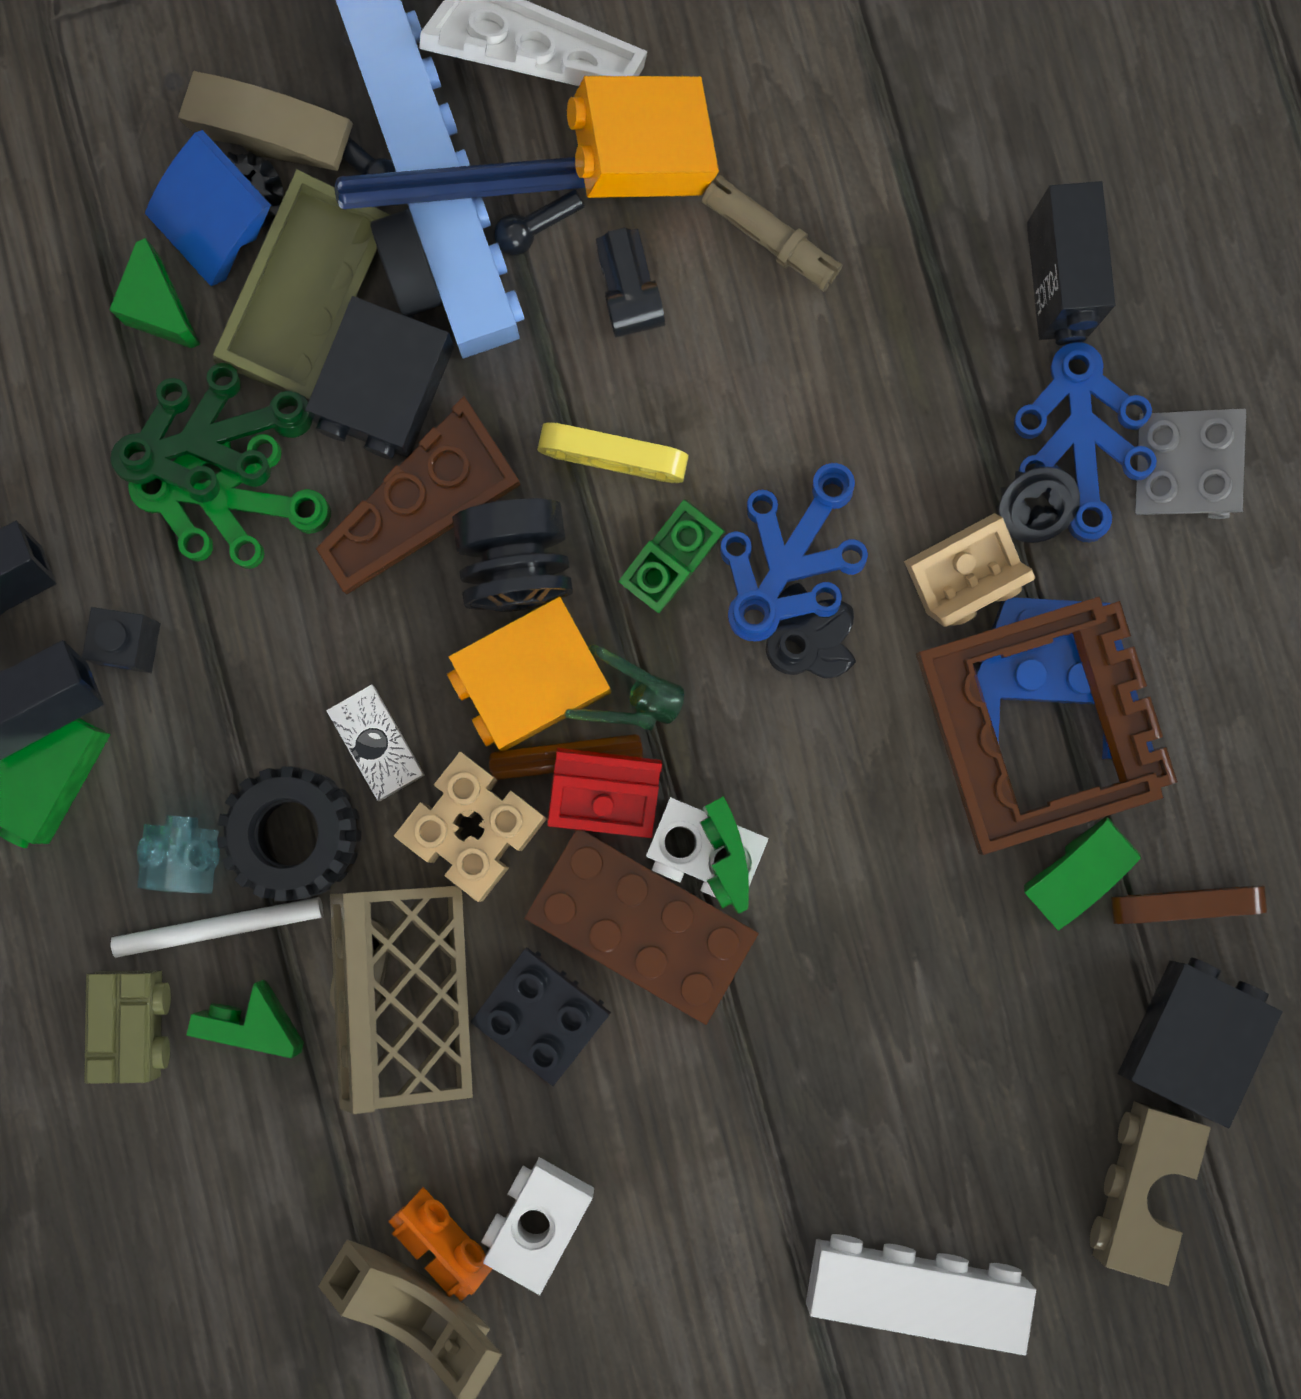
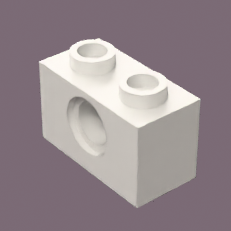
[481,1157,594,1295]

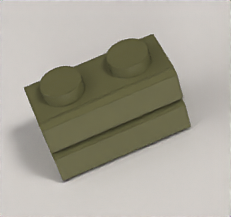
[84,970,171,1084]

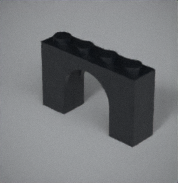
[0,520,104,760]

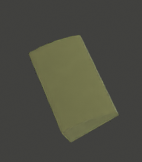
[213,169,390,401]

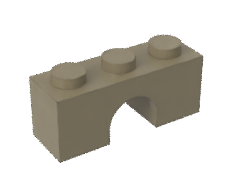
[1090,1101,1211,1286]

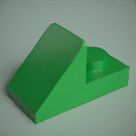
[186,980,304,1058]

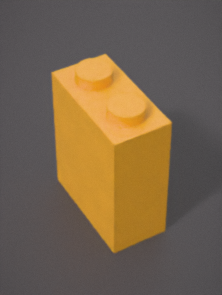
[567,76,719,198]
[447,596,611,751]

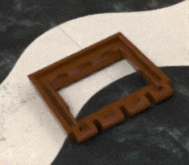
[916,596,1178,855]

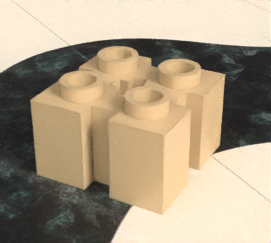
[394,752,547,902]

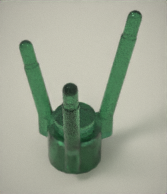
[564,644,684,731]

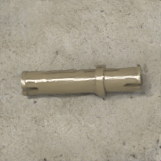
[702,175,843,292]

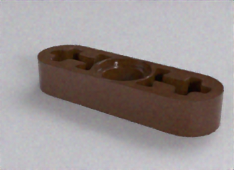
[1111,886,1267,924]

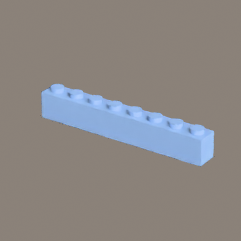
[336,0,525,359]

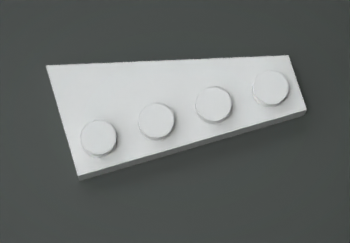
[419,0,647,86]

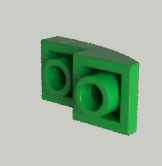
[618,499,726,614]
[699,796,749,914]
[1024,816,1141,931]

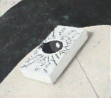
[326,685,425,801]

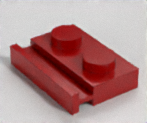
[547,748,662,838]

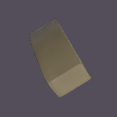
[178,71,353,171]

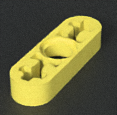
[537,423,689,483]

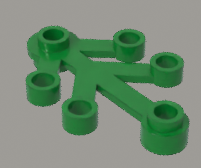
[128,434,331,569]

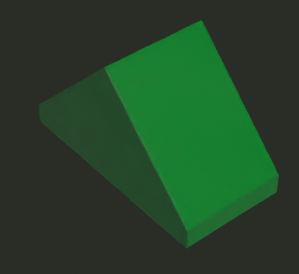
[109,238,200,349]

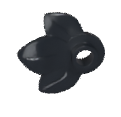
[766,583,856,678]

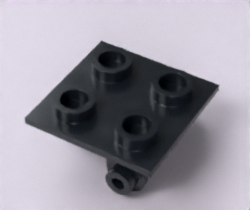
[471,947,611,1086]

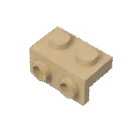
[904,513,1035,627]

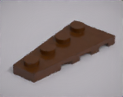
[316,396,521,595]

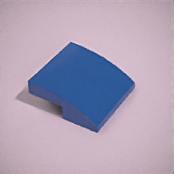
[145,130,271,286]

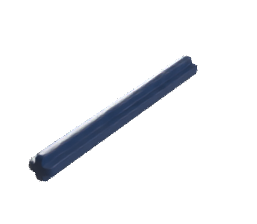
[335,157,585,209]

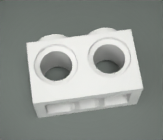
[646,797,769,897]

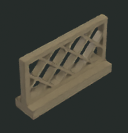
[330,886,473,1114]

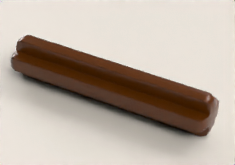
[489,734,643,780]

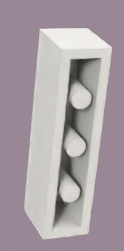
[806,1234,1036,1356]

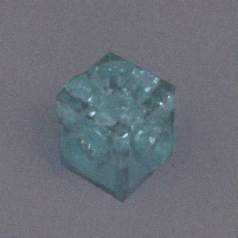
[137,815,220,894]

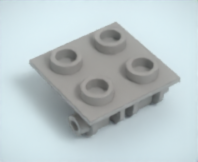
[1135,409,1246,519]

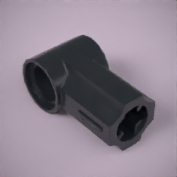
[596,227,665,338]

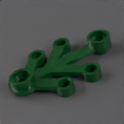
[110,363,312,503]

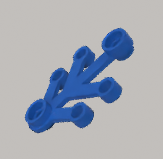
[1014,342,1157,542]
[720,463,868,642]

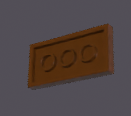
[524,830,759,1025]

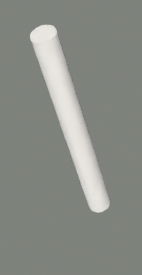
[111,897,323,958]

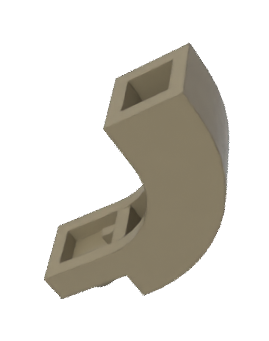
[318,1240,502,1399]

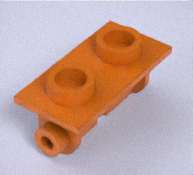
[388,1187,492,1301]

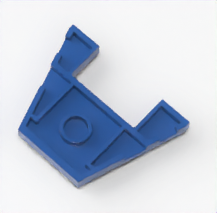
[976,597,1153,759]

